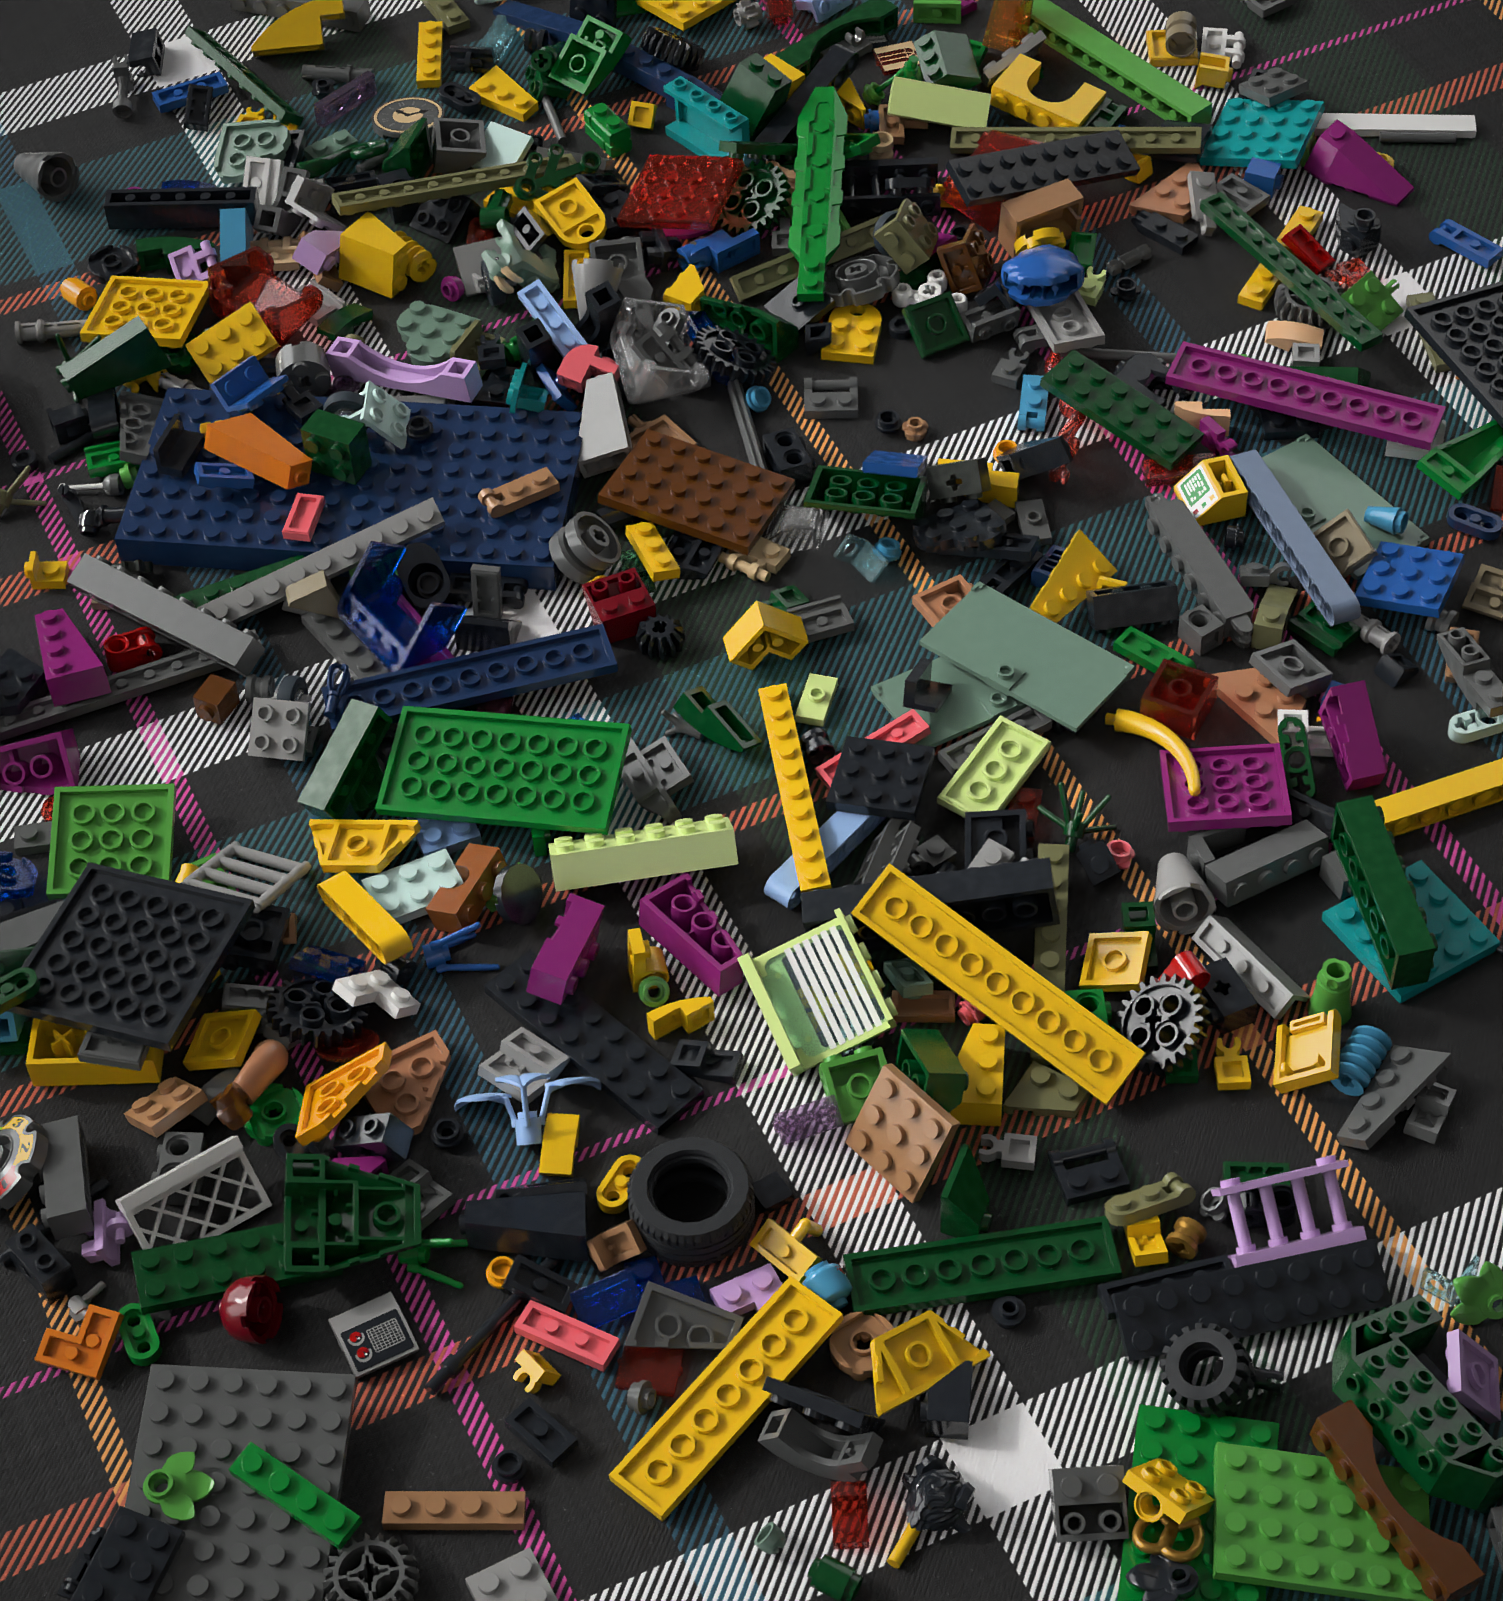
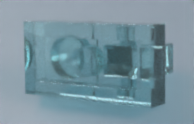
[478,15,517,61]

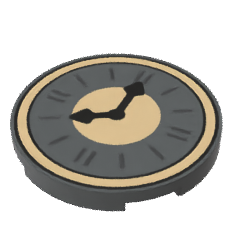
[371,96,445,139]

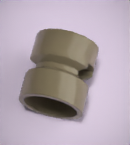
[1166,11,1197,58]

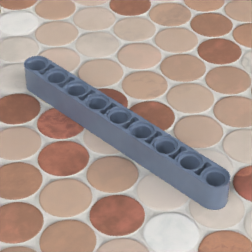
[1229,450,1361,626]

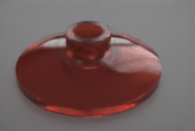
[316,1028,380,1064]

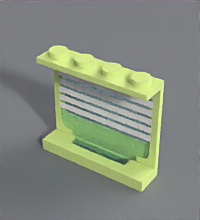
[737,908,898,1077]

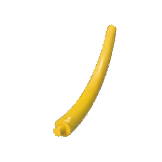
[1105,708,1201,797]

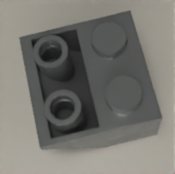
[1048,1465,1129,1543]

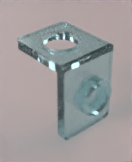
[833,534,889,583]
[1420,1255,1480,1307]

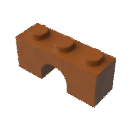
[426,843,508,933]

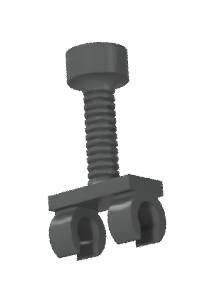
[112,54,134,119]

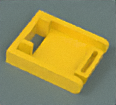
[1273,1009,1342,1094]

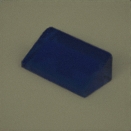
[570,1268,643,1328]

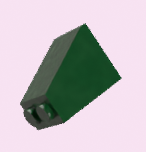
[720,52,792,142]

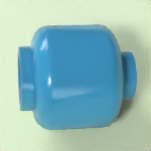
[803,1260,852,1311]

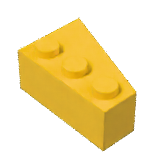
[949,1023,1005,1126]

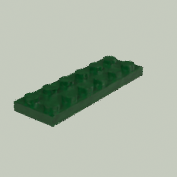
[1040,349,1204,470]
[131,1222,343,1315]

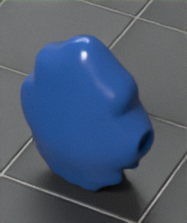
[1001,244,1085,307]

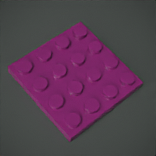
[1159,743,1292,832]

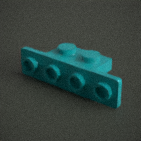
[506,362,549,414]

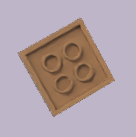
[845,1063,960,1203]

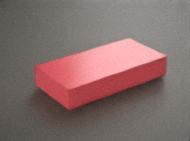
[282,493,325,542]

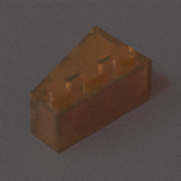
[982,0,1034,52]

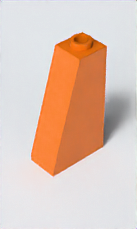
[204,413,313,490]

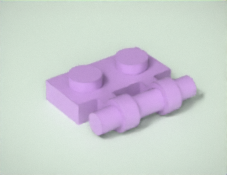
[168,240,225,290]

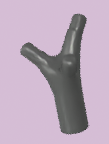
[661,709,703,740]

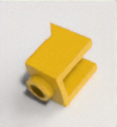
[1194,52,1233,89]

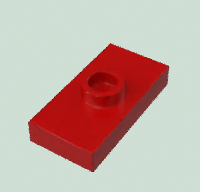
[1281,224,1336,276]

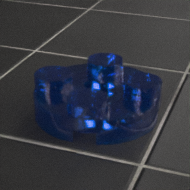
[0,851,38,902]

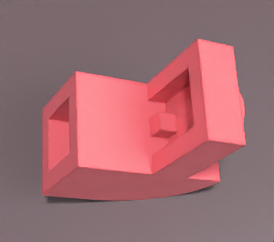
[556,344,620,393]

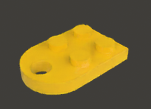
[533,177,607,249]
[821,304,882,364]

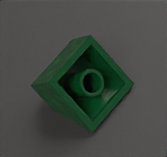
[382,117,432,179]

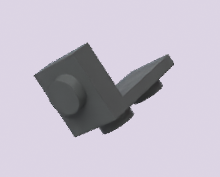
[1187,828,1246,881]

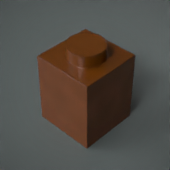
[193,674,240,725]

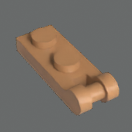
[478,467,560,518]

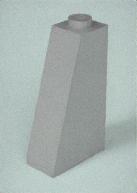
[579,372,633,478]

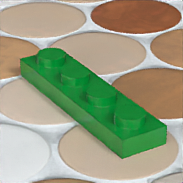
[228,1442,363,1550]

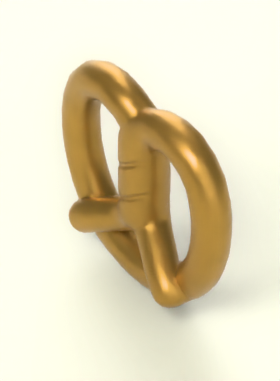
[1132,1505,1205,1563]

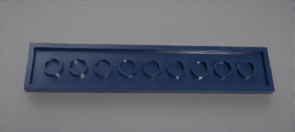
[321,624,618,733]

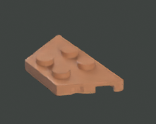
[1129,163,1203,224]
[1204,668,1307,749]

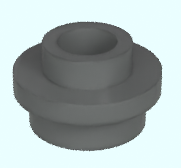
[627,1380,656,1415]

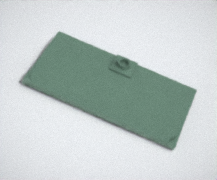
[1262,434,1431,580]
[919,581,1136,732]
[871,657,1028,747]

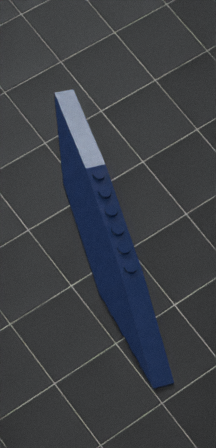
[493,0,723,110]

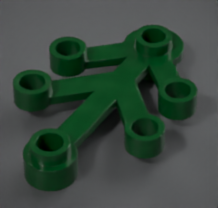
[513,144,601,201]

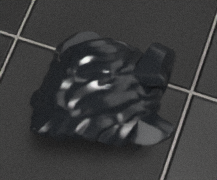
[902,1455,975,1533]

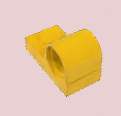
[627,928,670,993]

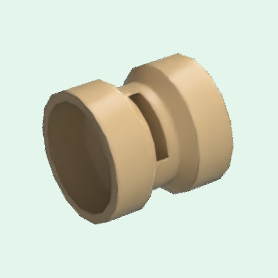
[869,131,894,160]

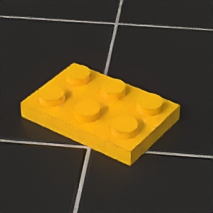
[185,301,280,384]

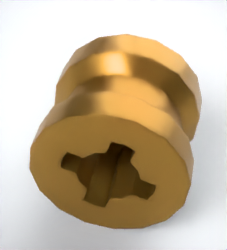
[1165,1217,1207,1259]

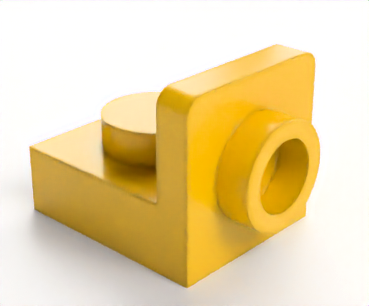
[24,551,69,589]

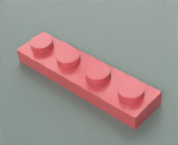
[815,709,931,790]

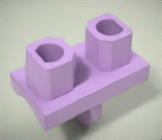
[82,1198,134,1267]

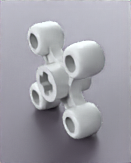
[892,269,968,313]

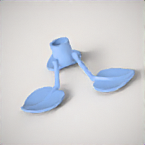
[454,1073,601,1145]

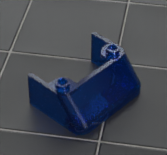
[337,541,467,671]

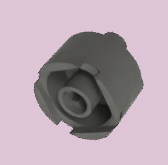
[275,341,331,397]

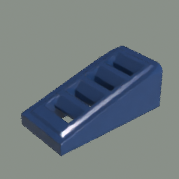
[1031,544,1066,588]

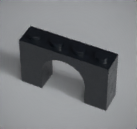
[515,280,625,381]

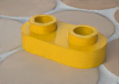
[596,1154,641,1214]

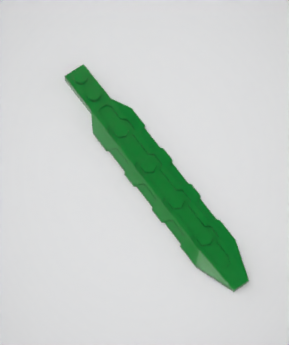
[788,86,848,302]

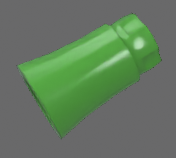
[1307,958,1353,1026]

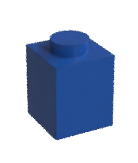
[1244,157,1284,199]

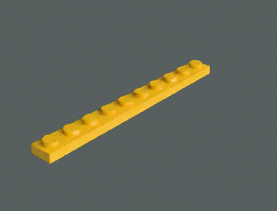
[758,683,832,893]

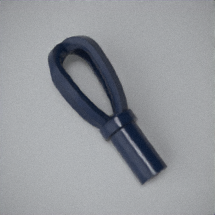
[324,663,351,719]

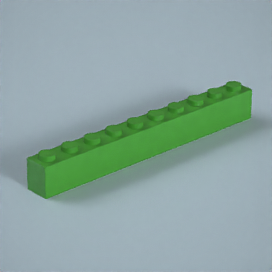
[1019,0,1213,124]

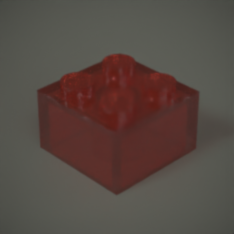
[1140,659,1219,740]

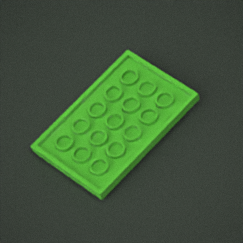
[1213,1442,1433,1601]

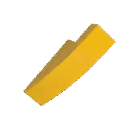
[251,0,345,57]

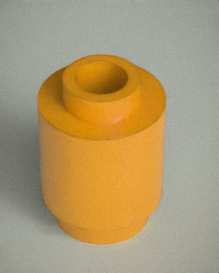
[60,278,98,311]

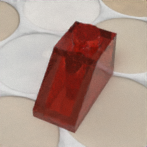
[762,0,793,26]

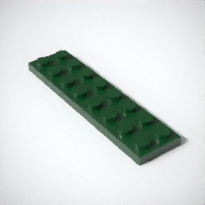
[843,1216,1122,1316]

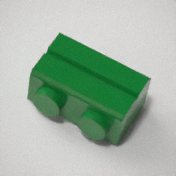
[584,103,632,158]

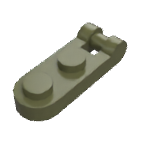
[1104,1172,1196,1226]

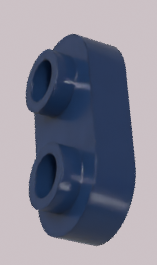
[1447,503,1503,540]

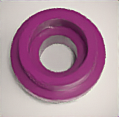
[441,276,465,302]

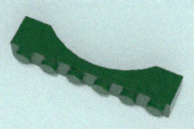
[775,0,898,79]

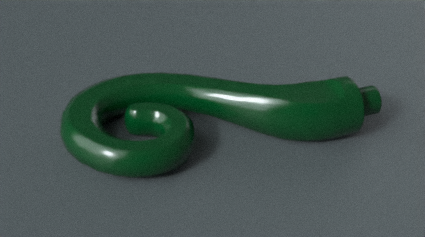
[297,140,389,179]

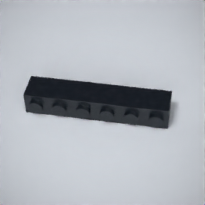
[104,187,260,230]

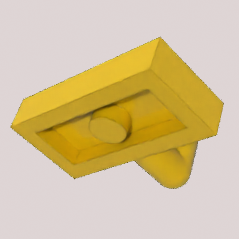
[749,1218,823,1284]

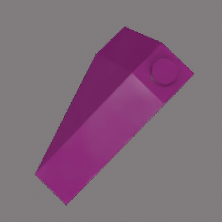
[1304,119,1414,207]
[0,728,80,795]

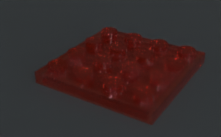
[617,154,744,230]

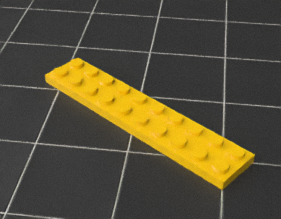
[851,863,1146,1106]

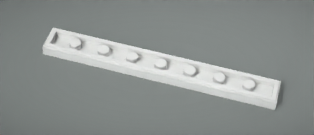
[1314,113,1476,138]

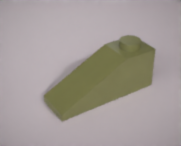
[1251,584,1298,650]

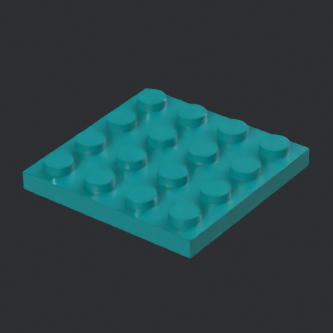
[1199,98,1325,169]
[1322,860,1501,1003]

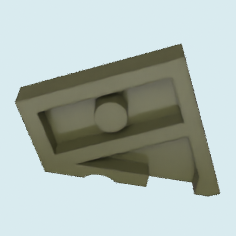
[1003,1061,1090,1118]

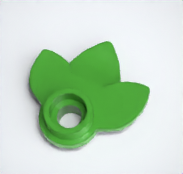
[1450,1261,1503,1325]
[143,1452,215,1521]

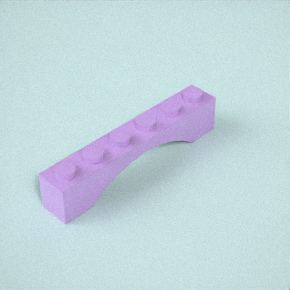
[325,336,483,403]

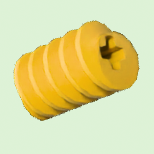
[394,230,437,282]

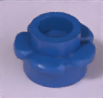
[864,109,879,133]

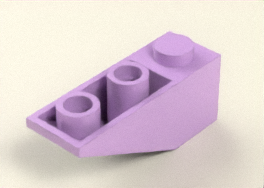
[292,230,344,276]

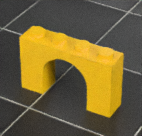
[990,53,1106,127]

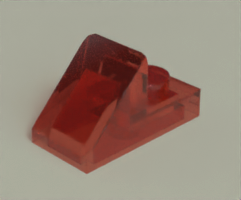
[831,1480,869,1549]

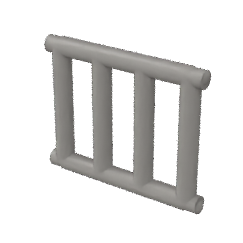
[181,841,311,913]

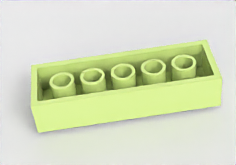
[548,814,739,892]

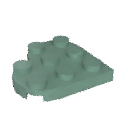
[214,119,291,184]
[397,301,481,366]

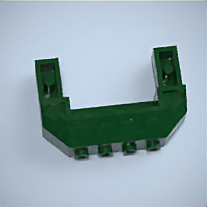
[1332,1295,1503,1515]

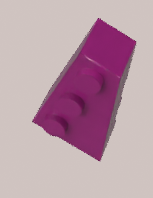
[1318,680,1388,792]
[526,893,604,1005]

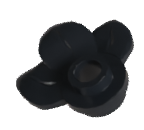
[1126,1554,1199,1601]

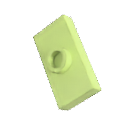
[795,673,838,727]

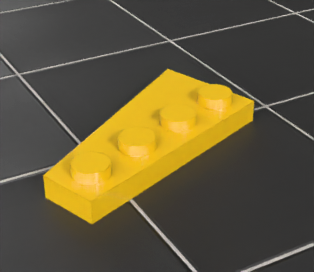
[1029,529,1117,623]

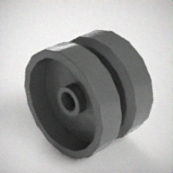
[549,511,621,584]

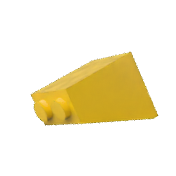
[339,212,408,299]

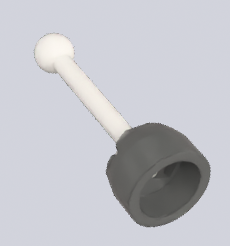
[58,474,124,496]

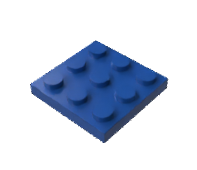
[1355,541,1465,618]

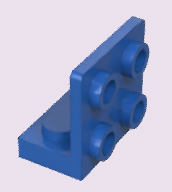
[210,355,289,413]

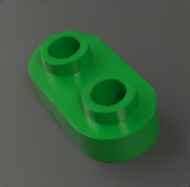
[119,1303,162,1366]

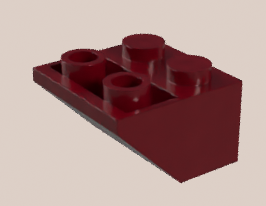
[582,567,656,644]

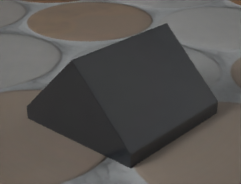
[452,615,522,652]

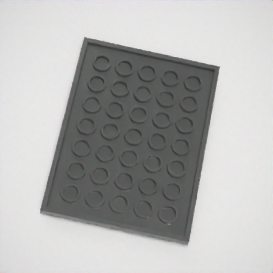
[125,1364,358,1601]

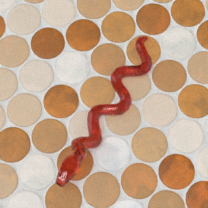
[1044,351,1086,485]

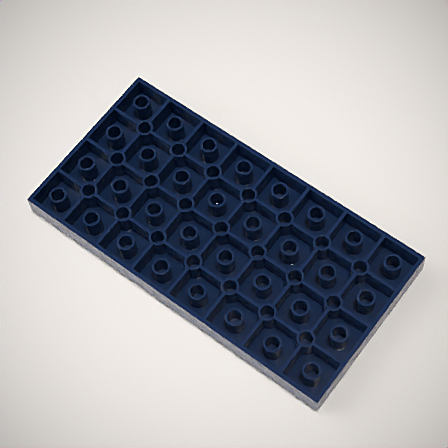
[115,388,583,591]

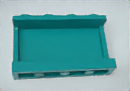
[663,76,750,167]

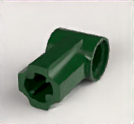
[480,189,513,231]

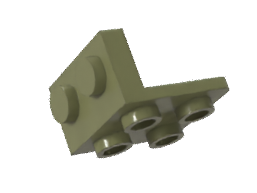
[874,198,939,275]

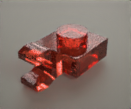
[1325,257,1371,287]

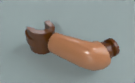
[209,1039,289,1130]

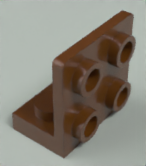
[936,223,994,294]

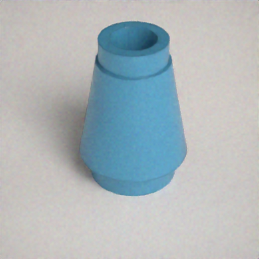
[1364,506,1409,535]

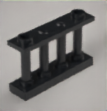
[840,157,941,219]

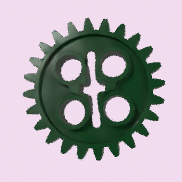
[713,160,791,237]

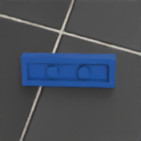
[151,71,229,113]

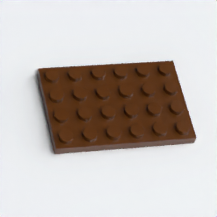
[598,429,795,556]

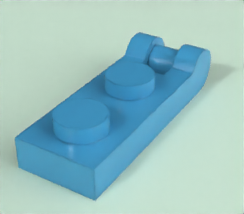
[1017,375,1049,432]

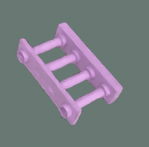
[1211,1155,1367,1268]

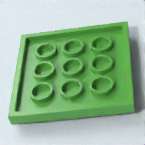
[46,783,177,900]

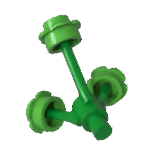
[862,55,923,106]

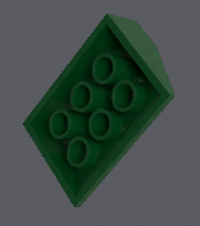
[803,465,927,520]

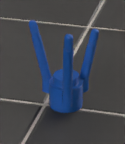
[422,922,500,973]

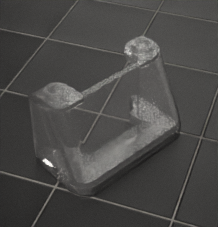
[610,297,708,404]

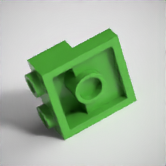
[818,1046,887,1127]

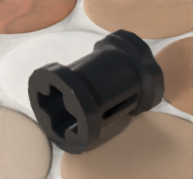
[375,956,417,985]

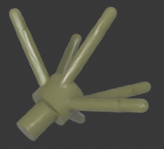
[0,465,47,517]

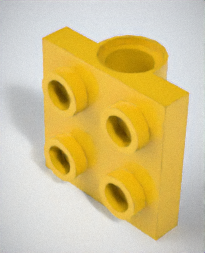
[1122,1458,1214,1525]

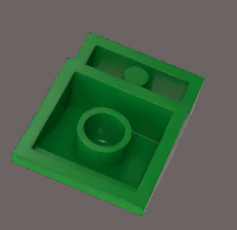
[549,15,632,96]

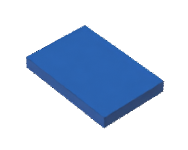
[862,450,928,478]

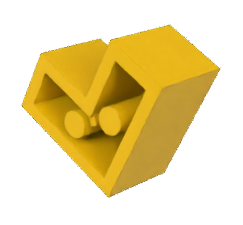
[723,600,809,670]

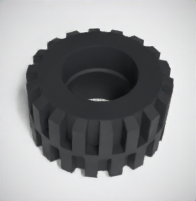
[1159,1323,1255,1417]

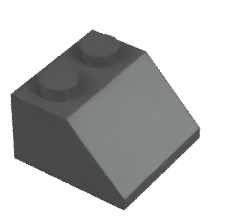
[431,117,487,174]

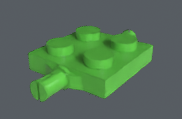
[1341,271,1404,331]

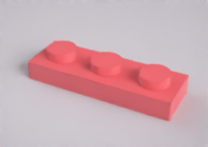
[514,1300,620,1372]

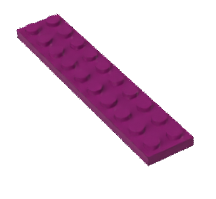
[1165,341,1446,451]

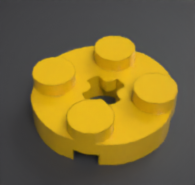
[1014,227,1066,256]

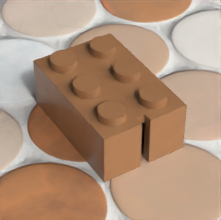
[998,178,1084,258]

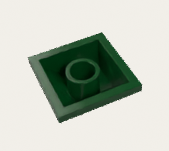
[940,1143,993,1238]

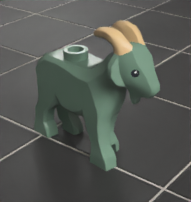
[481,219,560,294]

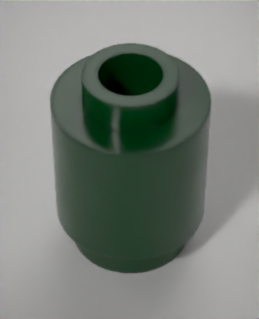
[807,1554,863,1601]

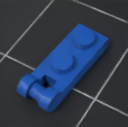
[1429,219,1503,269]

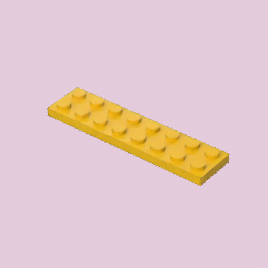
[609,1276,844,1522]

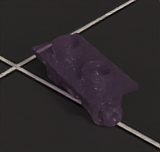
[772,1095,844,1145]

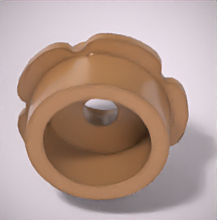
[902,417,929,442]

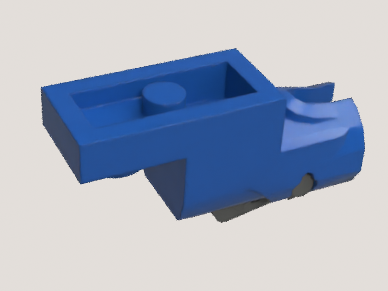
[677,228,760,273]

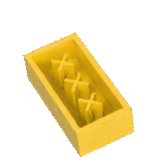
[26,1018,164,1086]

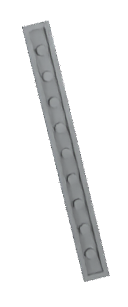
[196,497,446,624]

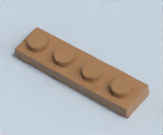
[382,1491,527,1530]

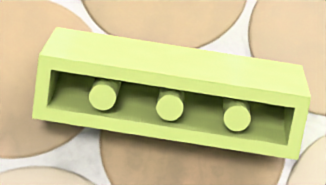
[887,76,991,127]

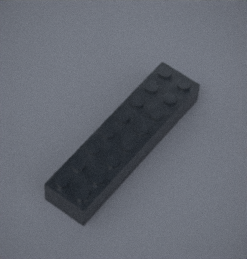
[801,857,1060,958]

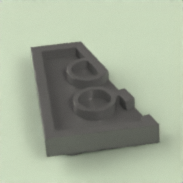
[624,1281,744,1350]

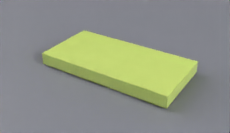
[937,715,1051,818]

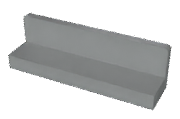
[1191,914,1310,1020]

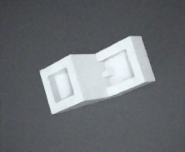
[1277,709,1334,757]

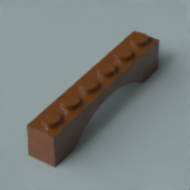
[1309,1400,1485,1601]

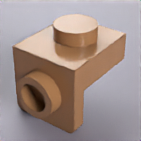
[587,1219,647,1272]

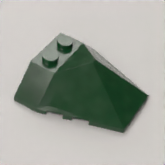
[283,1153,421,1275]

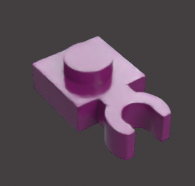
[1199,415,1238,456]

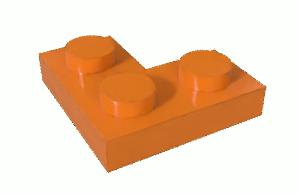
[34,1304,124,1380]

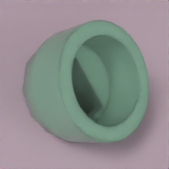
[754,1522,786,1555]

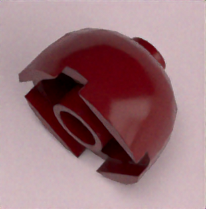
[219,1275,283,1344]

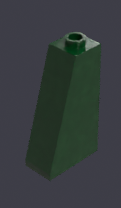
[58,316,172,400]

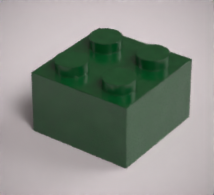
[300,409,372,485]

